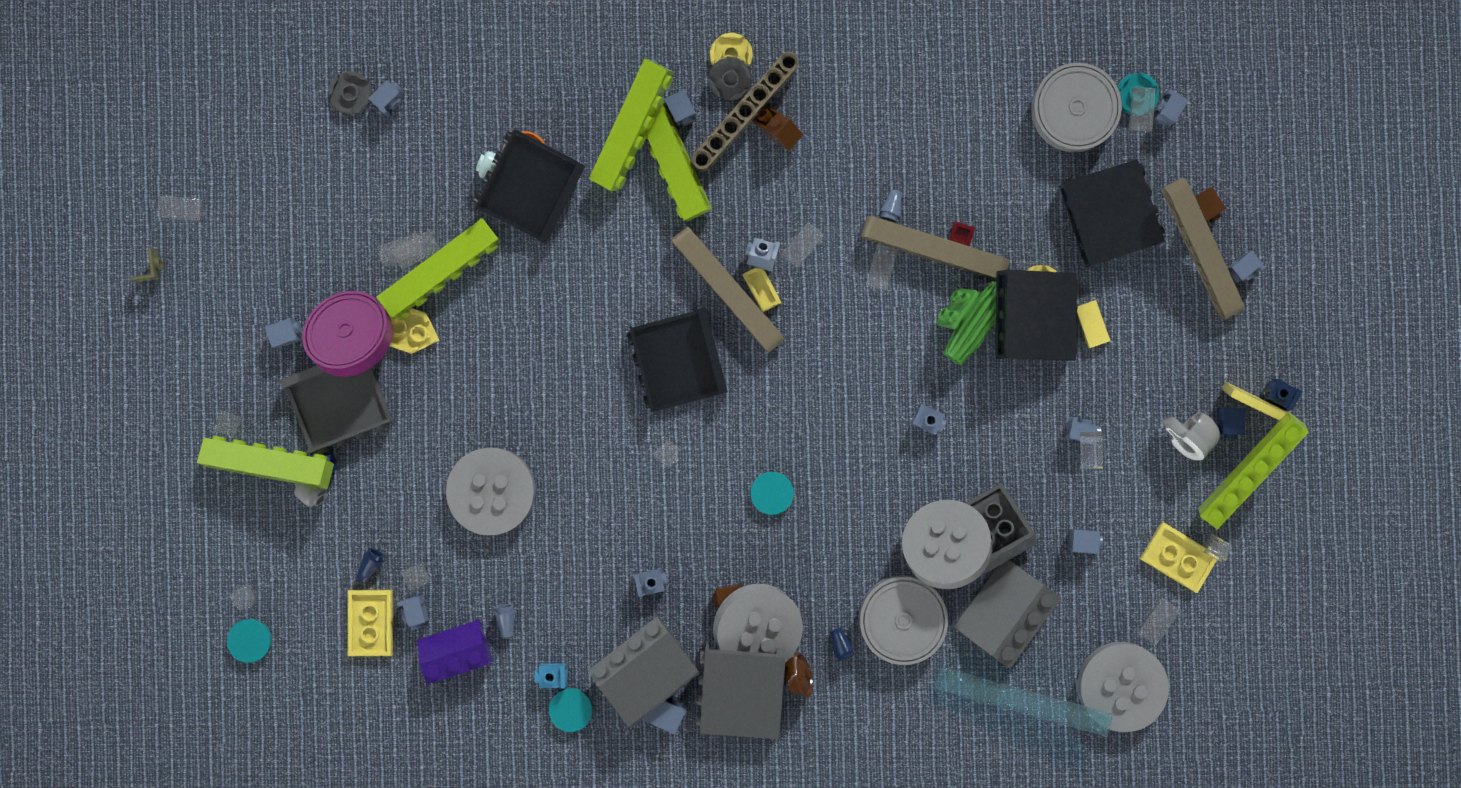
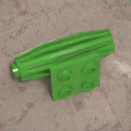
[935,281,996,365]

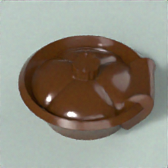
[784,652,813,698]

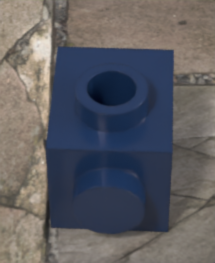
[1217,408,1246,439]

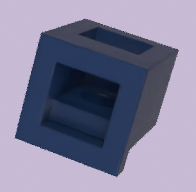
[1263,379,1303,411]

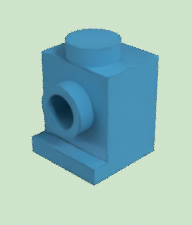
[534,663,567,688]

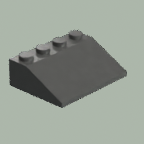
[966,482,1037,577]
[953,560,1062,669]
[588,616,700,728]

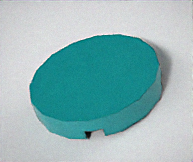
[1117,73,1159,117]
[751,472,794,515]
[227,619,272,663]
[549,687,593,732]

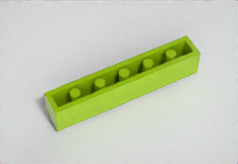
[589,59,674,191]
[644,101,712,221]
[376,218,500,320]
[1199,411,1309,530]
[197,436,334,489]

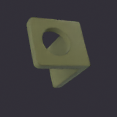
[129,248,163,282]

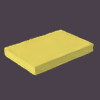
[1222,382,1287,421]
[1139,522,1219,593]
[348,590,393,656]

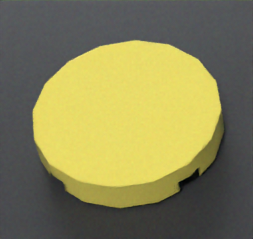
[710,33,753,67]

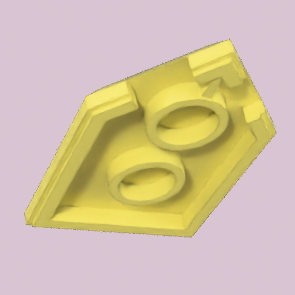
[382,305,440,354]

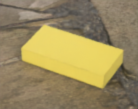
[742,267,781,313]
[1076,300,1110,348]

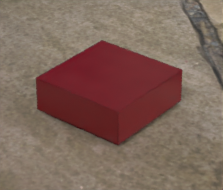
[948,221,975,247]

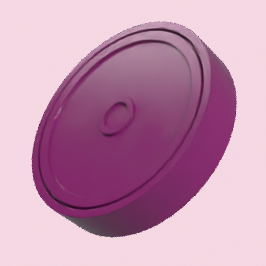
[302,291,393,377]

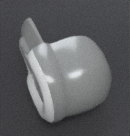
[1162,412,1220,460]

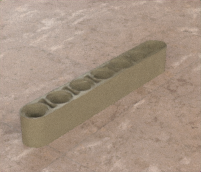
[692,52,799,172]
[1162,177,1245,320]
[860,216,1010,280]
[671,226,785,353]

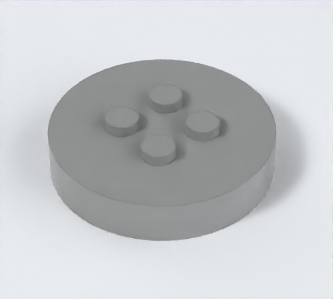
[1031,63,1122,153]
[446,448,536,535]
[902,500,992,589]
[859,575,948,665]
[713,584,803,662]
[1077,642,1169,732]

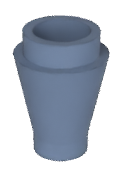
[879,190,902,223]
[494,604,516,638]

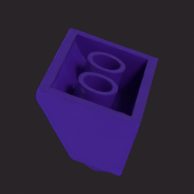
[417,619,493,685]

